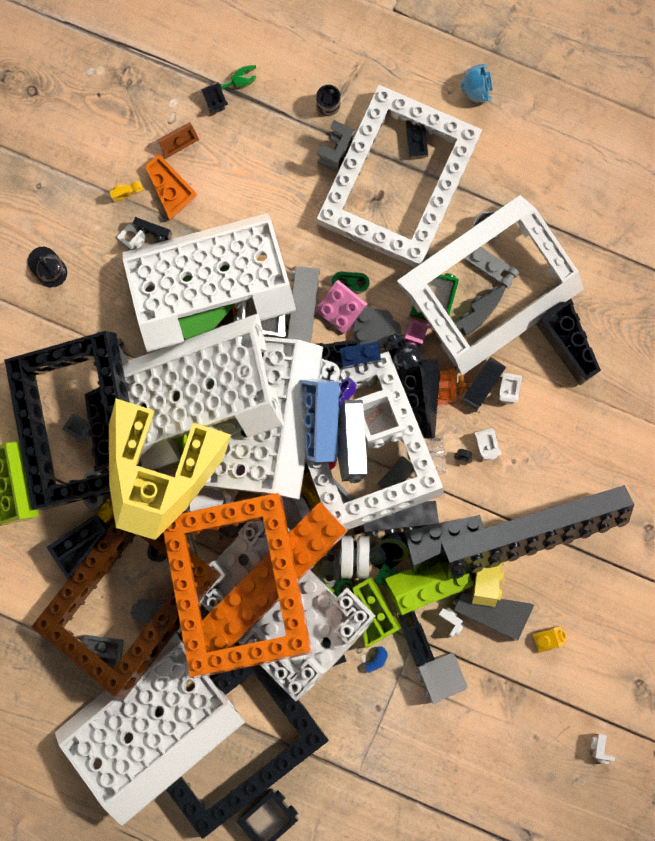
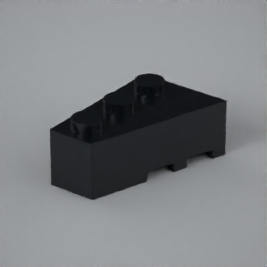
[47,514,108,580]

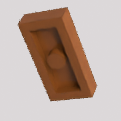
[157,122,199,158]

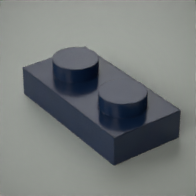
[340,341,382,369]

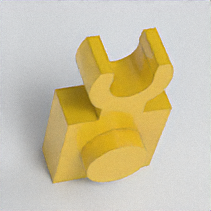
[109,180,143,203]

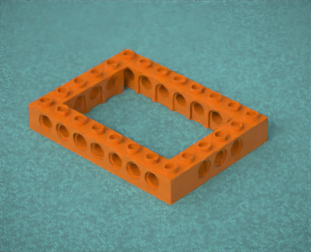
[164,493,313,678]

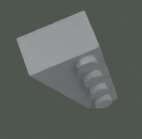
[285,265,320,343]

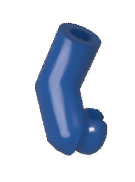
[364,646,388,673]

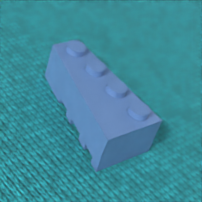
[300,379,341,462]

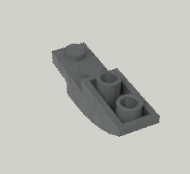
[454,285,506,337]

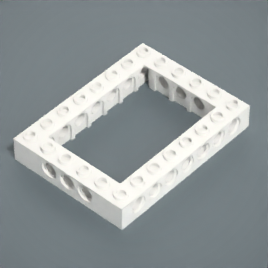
[317,85,482,268]
[306,351,444,530]

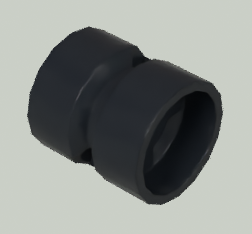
[316,85,341,116]

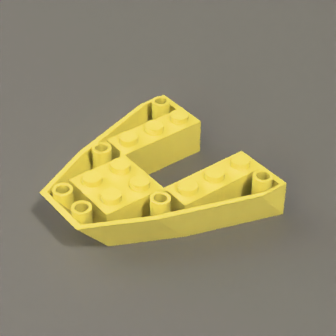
[109,399,231,540]

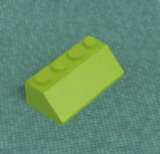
[0,442,39,526]
[385,562,474,615]

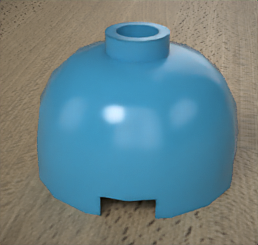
[461,64,493,103]

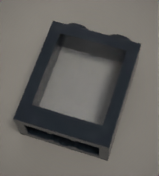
[236,789,299,841]

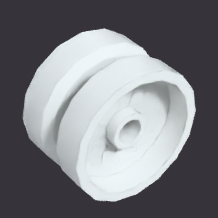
[339,536,369,579]

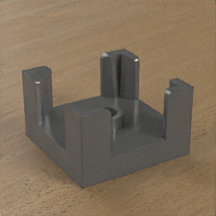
[317,120,354,173]

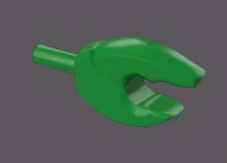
[220,65,256,90]

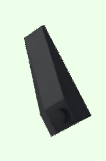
[394,359,440,439]

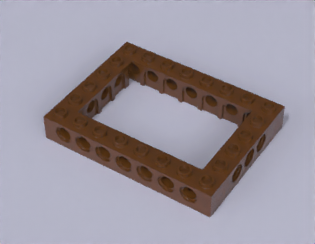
[31,521,221,701]

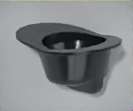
[28,246,67,287]
[369,533,409,569]

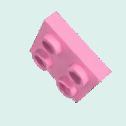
[315,280,367,334]

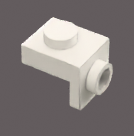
[499,372,522,404]
[475,428,501,460]
[438,607,463,637]
[591,733,615,764]

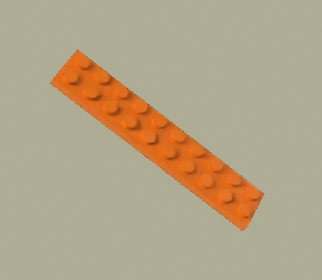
[182,502,348,652]

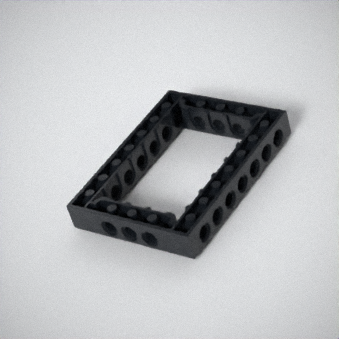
[4,331,143,510]
[166,665,329,839]

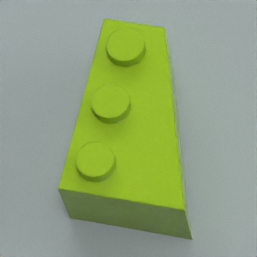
[353,577,402,648]

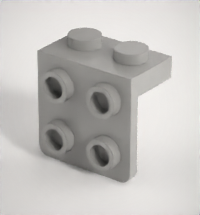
[416,653,467,704]

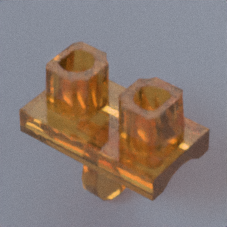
[438,367,469,404]

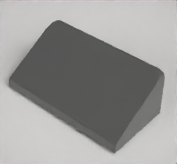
[377,456,414,489]

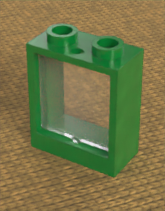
[410,273,459,321]

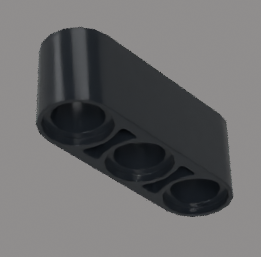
[460,356,506,412]

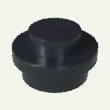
[454,449,473,465]

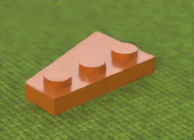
[145,154,198,220]

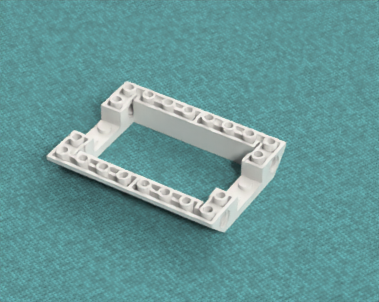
[397,195,584,376]

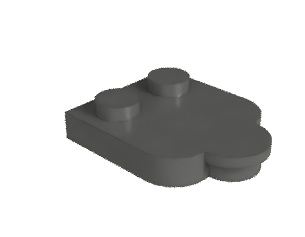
[352,308,401,348]

